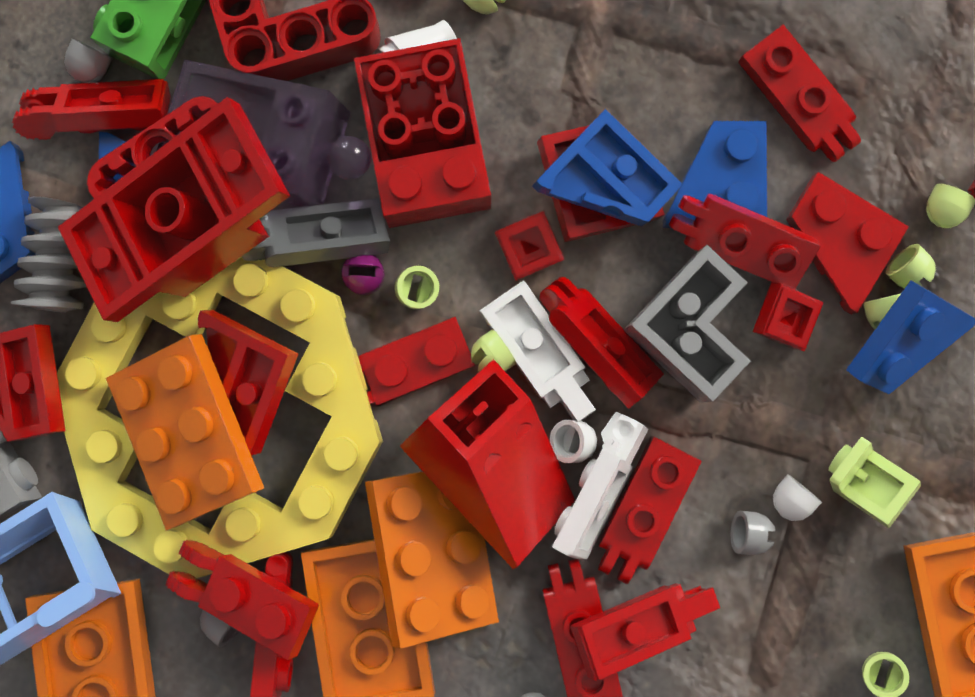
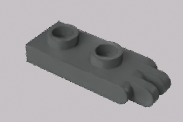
[242,198,390,267]

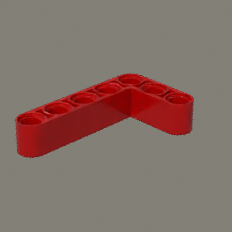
[209,0,381,88]

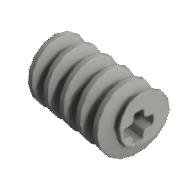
[11,196,87,313]

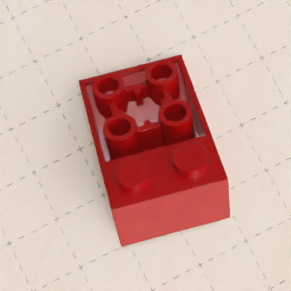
[354,38,491,228]
[400,359,576,570]

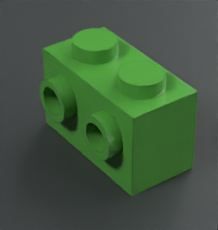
[90,0,206,80]

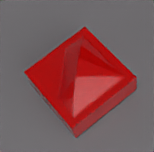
[495,210,565,281]
[752,282,824,352]

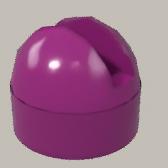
[341,255,385,295]

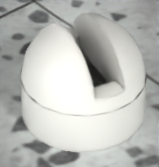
[550,420,597,463]
[773,474,822,521]

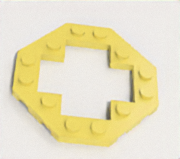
[57,257,383,578]

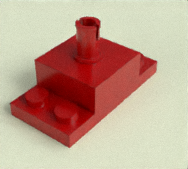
[58,97,290,322]

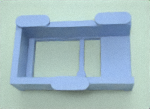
[0,492,121,665]

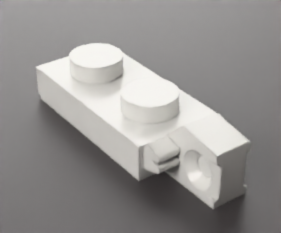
[480,280,596,422]
[552,412,649,561]

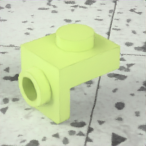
[829,437,921,529]

